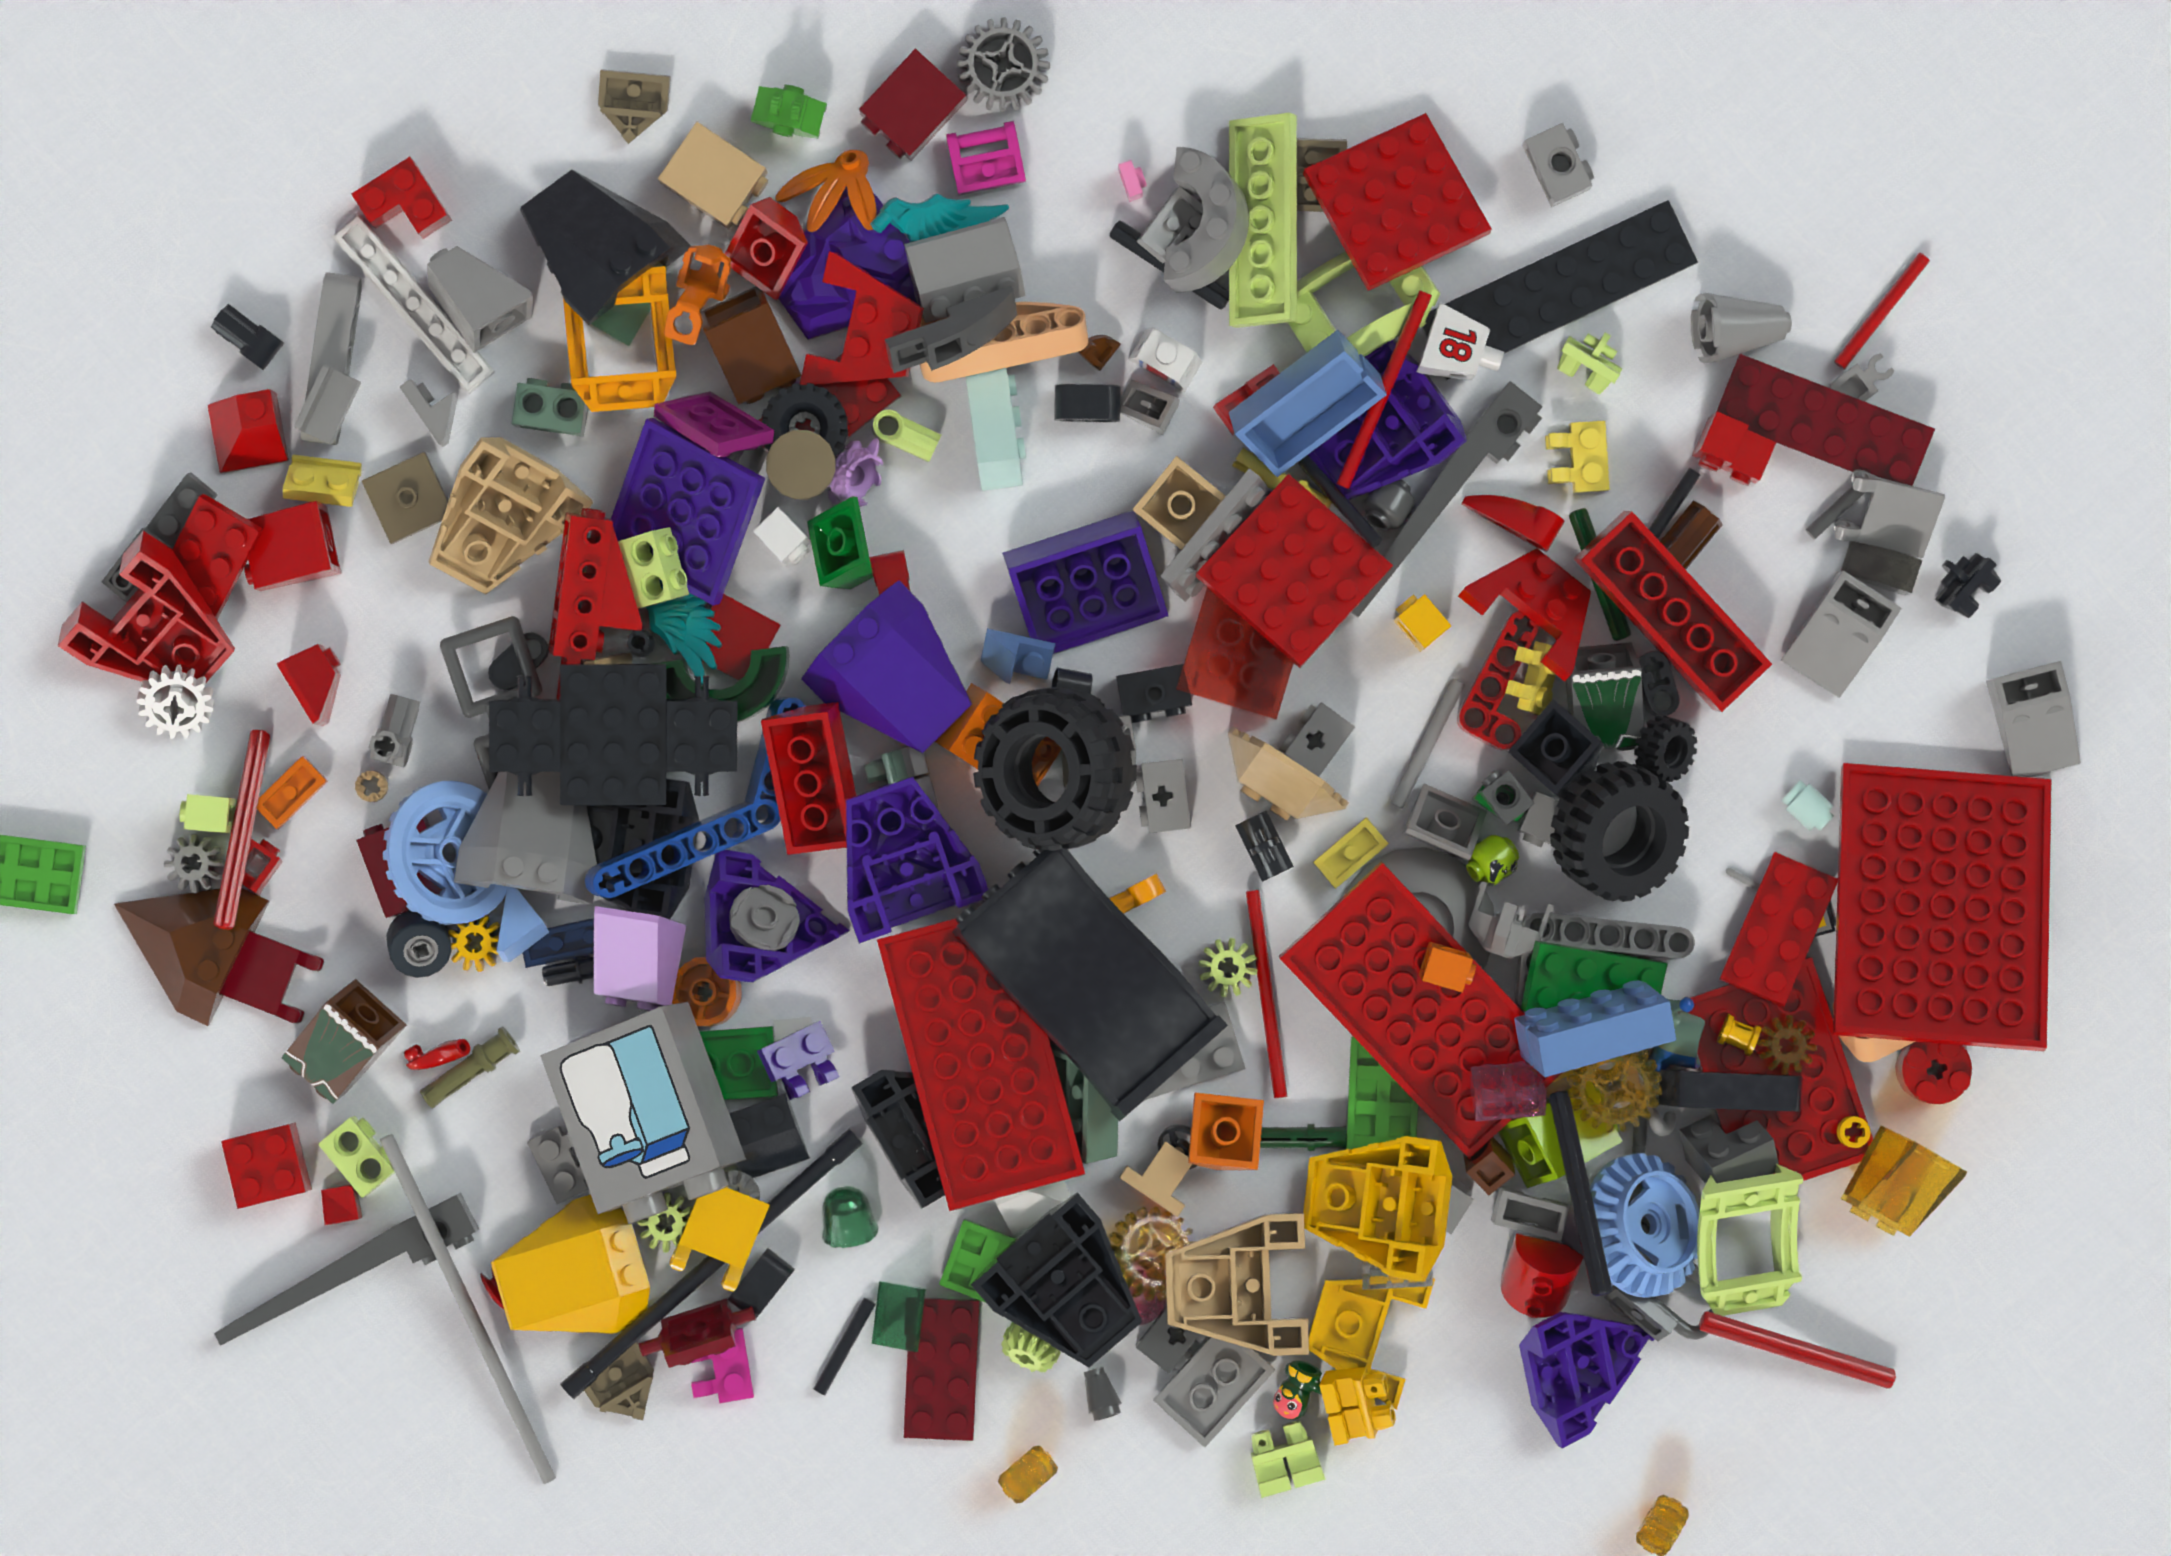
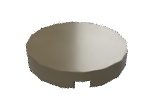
[766,430,836,500]

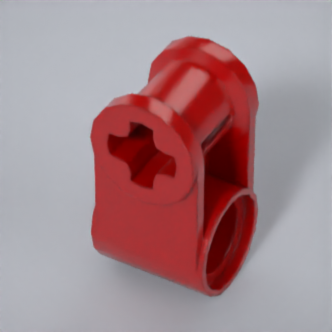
[870,550,910,595]

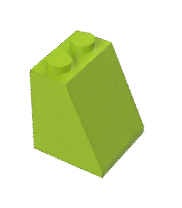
[1498,1079,1623,1188]

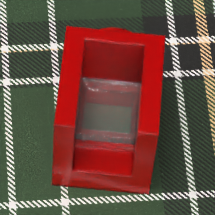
[242,839,283,896]

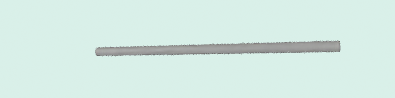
[380,1134,556,1484]

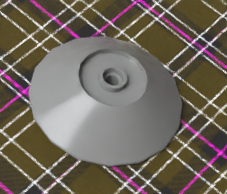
[1345,848,1494,969]

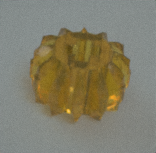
[1757,1015,1817,1075]
[998,1446,1058,1504]
[1636,1494,1689,1556]

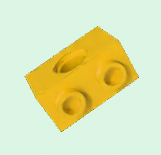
[1393,594,1451,652]

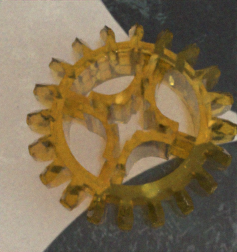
[1567,1049,1662,1133]
[1108,1206,1196,1301]

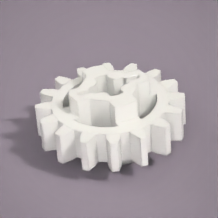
[137,664,215,738]

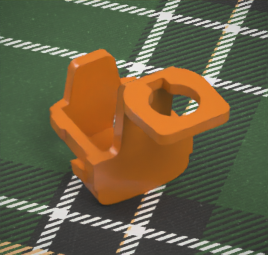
[664,244,731,345]

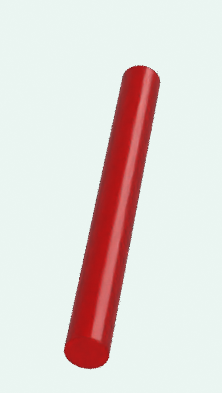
[1834,253,1930,370]

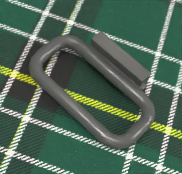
[1604,1221,1714,1342]

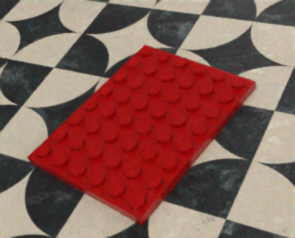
[1833,763,2052,1052]

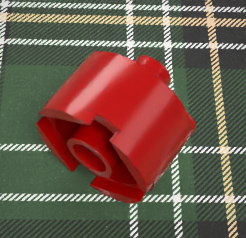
[1895,1042,1972,1104]

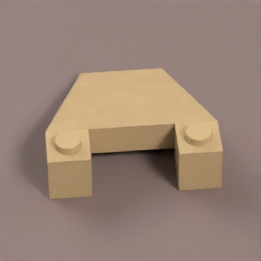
[1165,1213,1309,1356]

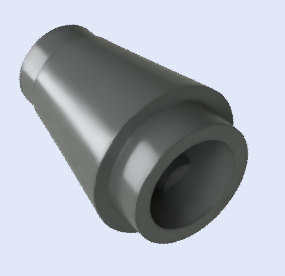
[1084,1367,1122,1421]

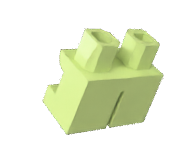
[1251,1420,1326,1498]

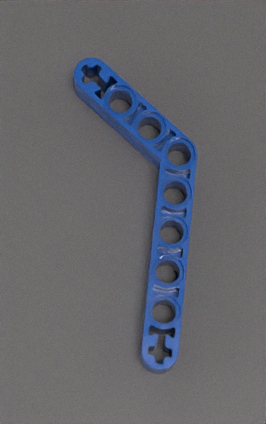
[585,697,806,898]

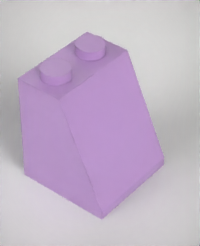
[594,906,686,1011]

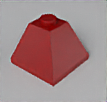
[723,197,808,300]
[208,389,289,473]
[277,644,341,726]

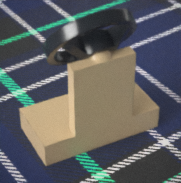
[1119,1125,1198,1217]

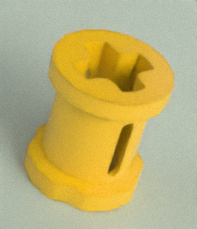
[1717,1015,1761,1056]

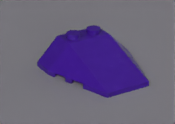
[1308,339,1467,500]
[801,580,972,753]

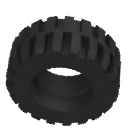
[1550,761,1689,902]

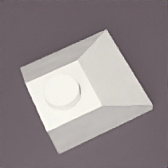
[994,1181,1071,1235]

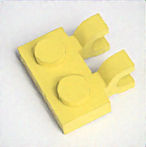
[1545,421,1610,493]
[1505,641,1556,715]

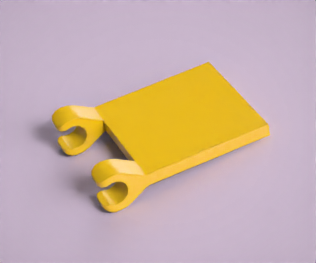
[669,1187,770,1292]

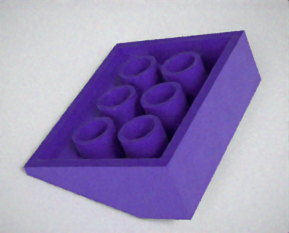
[1002,510,1169,654]

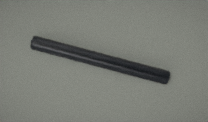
[1549,1091,1612,1296]

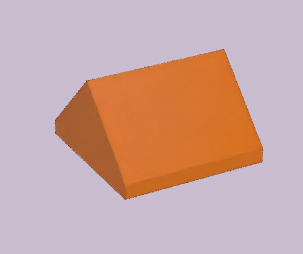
[1188,1093,1264,1170]

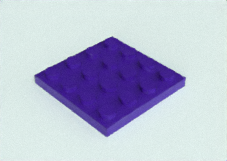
[610,418,766,605]

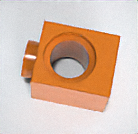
[1419,941,1476,993]

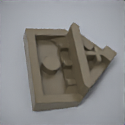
[598,69,671,144]
[584,1341,654,1420]

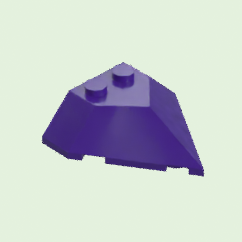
[704,850,850,983]
[1519,1312,1655,1449]

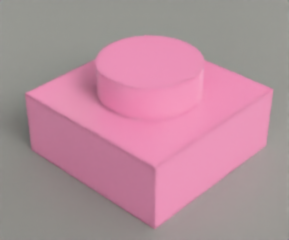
[1118,160,1147,202]

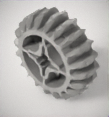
[956,17,1050,112]

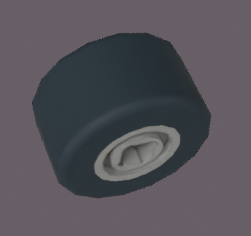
[386,910,452,978]

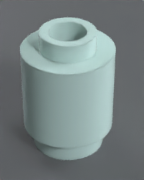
[1781,780,1834,831]

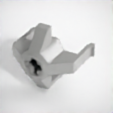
[1468,881,1554,959]

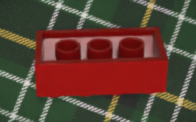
[761,702,856,855]

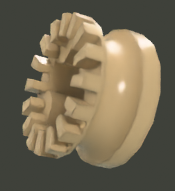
[355,771,388,802]

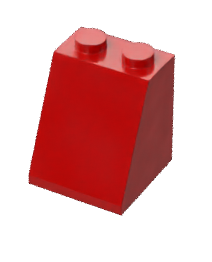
[244,501,341,591]

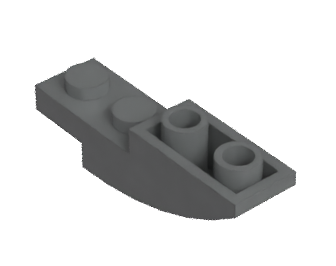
[885,286,1017,373]
[101,473,218,603]

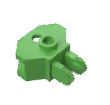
[751,84,827,139]

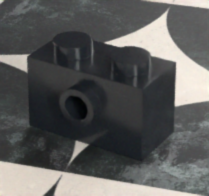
[1116,664,1192,723]

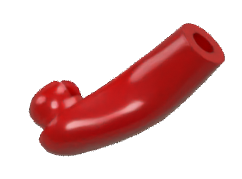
[404,1039,471,1070]

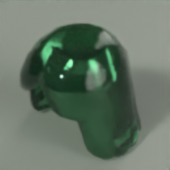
[822,1186,879,1248]

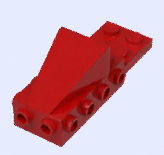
[548,508,642,699]

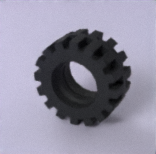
[1634,716,1697,782]

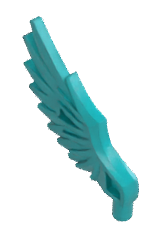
[870,194,1009,243]
[646,579,722,685]

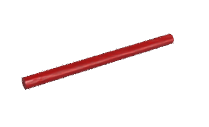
[1336,290,1432,489]
[1246,890,1288,1098]

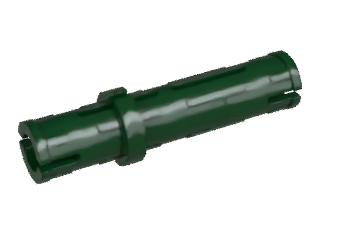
[1260,1124,1346,1151]

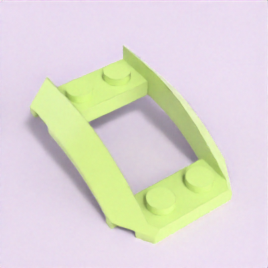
[1288,252,1440,357]
[1697,1164,1803,1316]

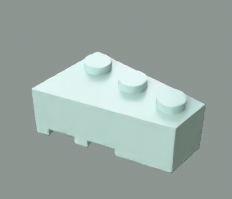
[966,368,1026,491]

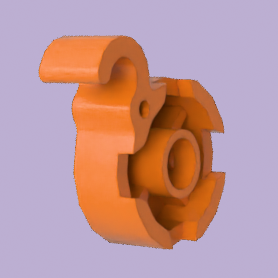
[672,957,742,1027]

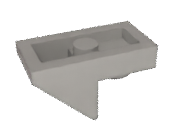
[400,379,458,447]

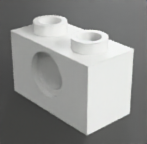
[753,507,811,566]

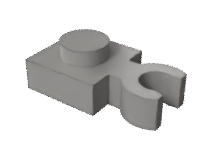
[1829,353,1894,401]

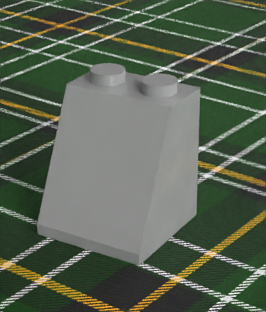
[427,246,533,353]

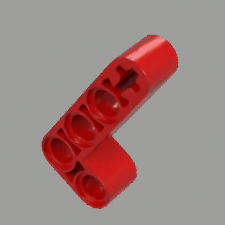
[1457,610,1539,751]

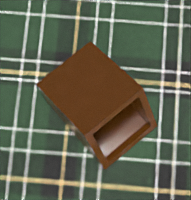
[700,286,801,405]

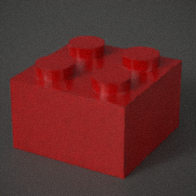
[221,1122,312,1209]

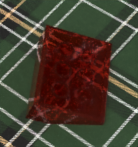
[1176,587,1294,721]

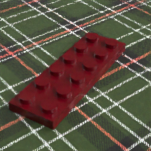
[1716,354,1935,486]

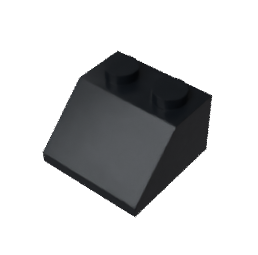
[1508,699,1604,799]
[729,1093,810,1178]

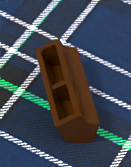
[1660,500,1723,569]

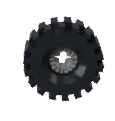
[762,383,849,458]

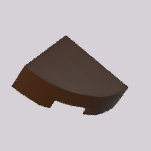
[1078,335,1121,371]

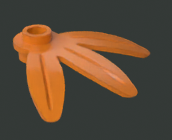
[775,150,877,232]

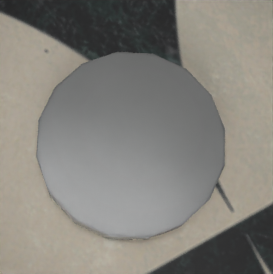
[729,885,800,951]

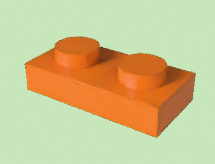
[257,756,328,830]

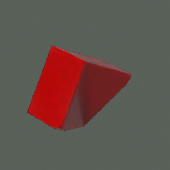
[321,1184,362,1225]

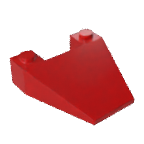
[58,530,235,684]

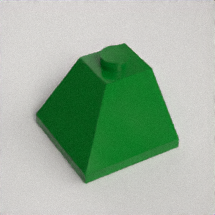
[807,496,873,590]

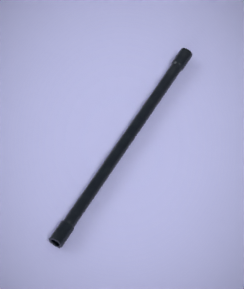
[560,1129,863,1399]

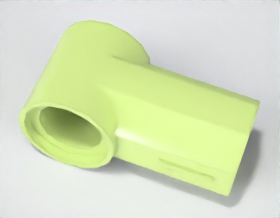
[872,410,941,462]

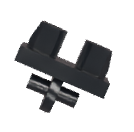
[1935,553,2001,618]
[1235,810,1294,882]

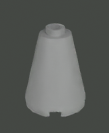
[1691,293,1792,363]

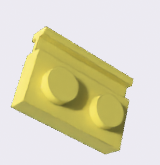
[283,455,362,507]

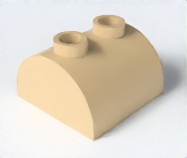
[1132,456,1226,550]

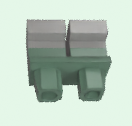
[864,746,938,808]

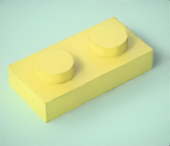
[1313,817,1389,889]

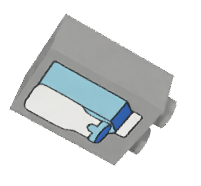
[540,1002,746,1224]

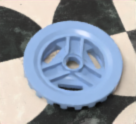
[383,781,507,925]
[1590,1153,1700,1298]

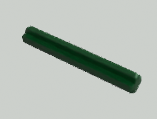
[1569,508,1631,641]

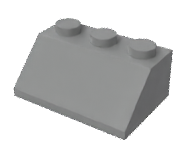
[904,217,1026,323]

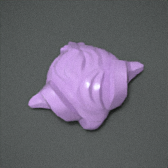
[828,437,883,507]

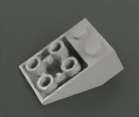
[1781,570,1902,698]
[1986,661,2081,777]

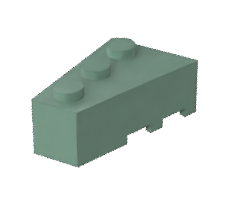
[1051,1044,1118,1164]

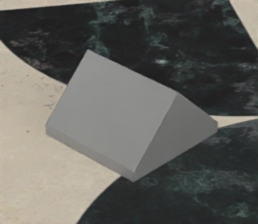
[1402,784,1487,860]

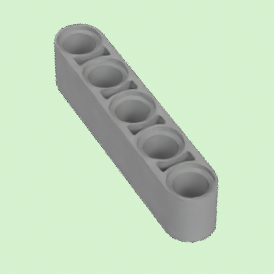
[301,272,362,445]

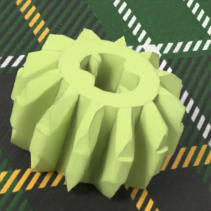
[1198,938,1257,997]
[637,1192,693,1253]
[1001,1322,1061,1372]

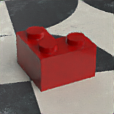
[351,156,452,239]
[1692,411,1777,486]

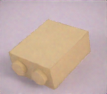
[658,122,769,230]

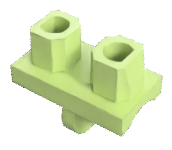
[1557,332,1623,394]

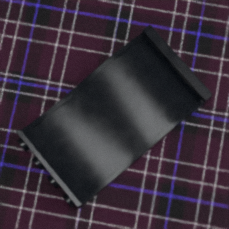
[952,849,1228,1122]

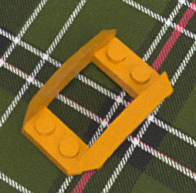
[563,266,677,412]

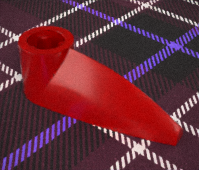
[1461,495,1565,552]

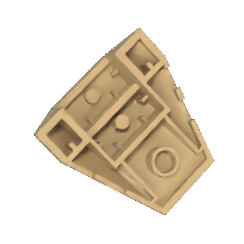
[428,437,593,595]
[1228,726,1349,821]

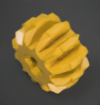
[448,915,501,972]

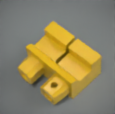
[1319,1367,1396,1446]

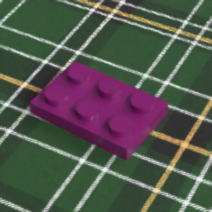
[654,391,774,457]

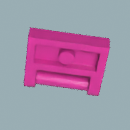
[946,121,1026,196]

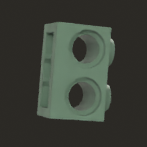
[511,378,588,437]

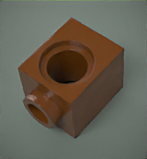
[1463,1137,1515,1196]

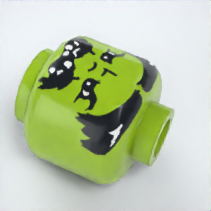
[1466,835,1519,886]

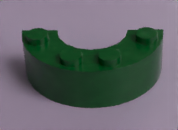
[651,646,790,723]

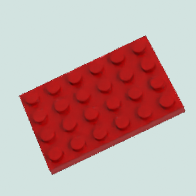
[1681,957,1879,1181]

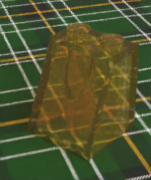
[1841,1126,1967,1237]

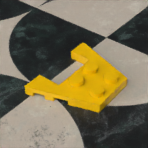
[1308,1276,1435,1410]

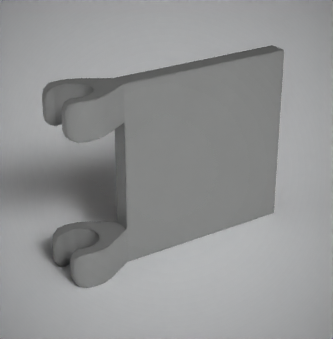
[1833,469,1945,558]

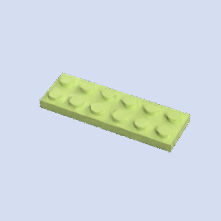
[1229,113,1297,328]

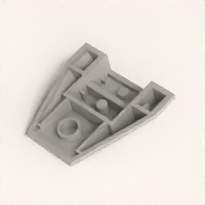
[454,772,597,905]

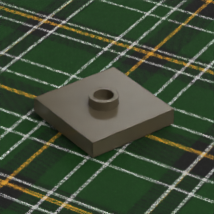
[362,452,448,544]

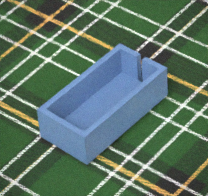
[1229,330,1387,477]
[1514,981,1676,1077]

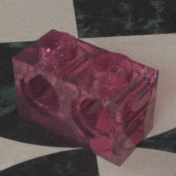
[1470,1061,1546,1122]

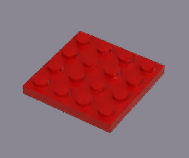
[1303,113,1492,291]
[1195,474,1393,668]

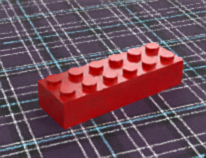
[1573,511,1772,712]

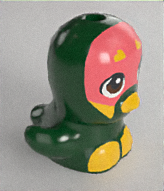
[1273,1360,1322,1420]

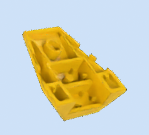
[1303,1136,1452,1281]
[491,1194,650,1334]

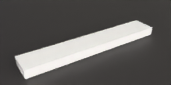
[332,214,495,394]

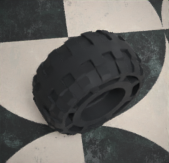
[973,687,1137,851]

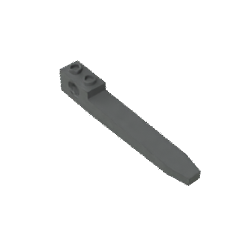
[1352,381,1543,618]
[214,1193,480,1346]

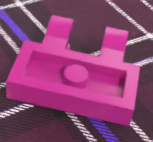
[691,1328,754,1404]

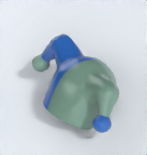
[1644,997,1705,1083]

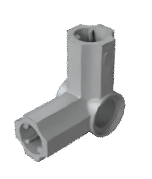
[368,694,420,768]

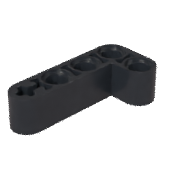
[1658,1069,1802,1112]

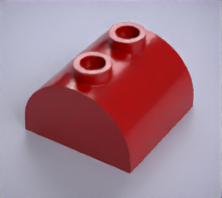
[1500,1234,1583,1318]

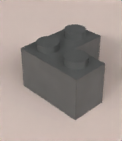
[1679,1115,1779,1184]

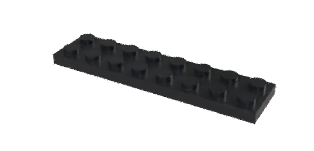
[1421,200,1698,381]

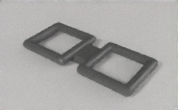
[440,616,542,790]

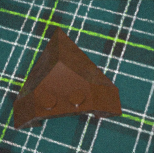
[114,888,270,1026]

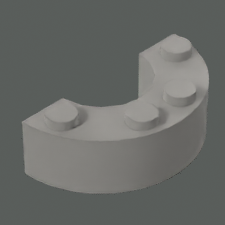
[1163,147,1249,293]

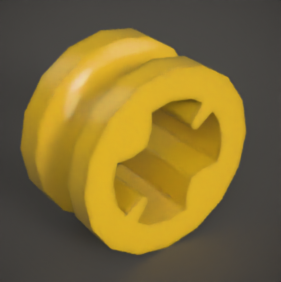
[1836,1116,1871,1148]

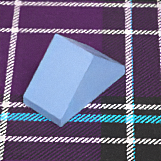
[497,886,549,962]

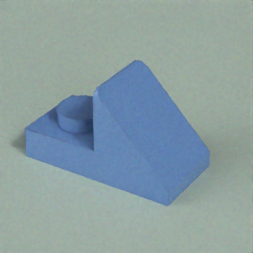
[981,628,1055,684]

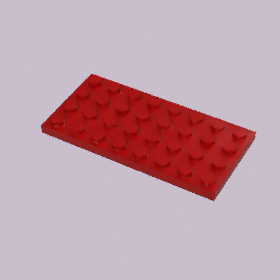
[1279,861,1563,1159]
[877,918,1085,1211]

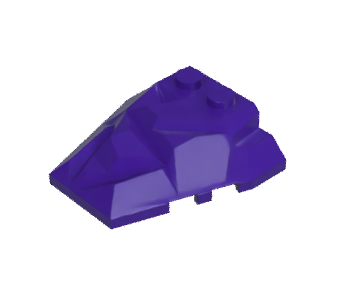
[778,186,916,340]
[846,776,989,944]

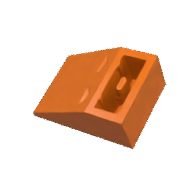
[935,683,1062,787]

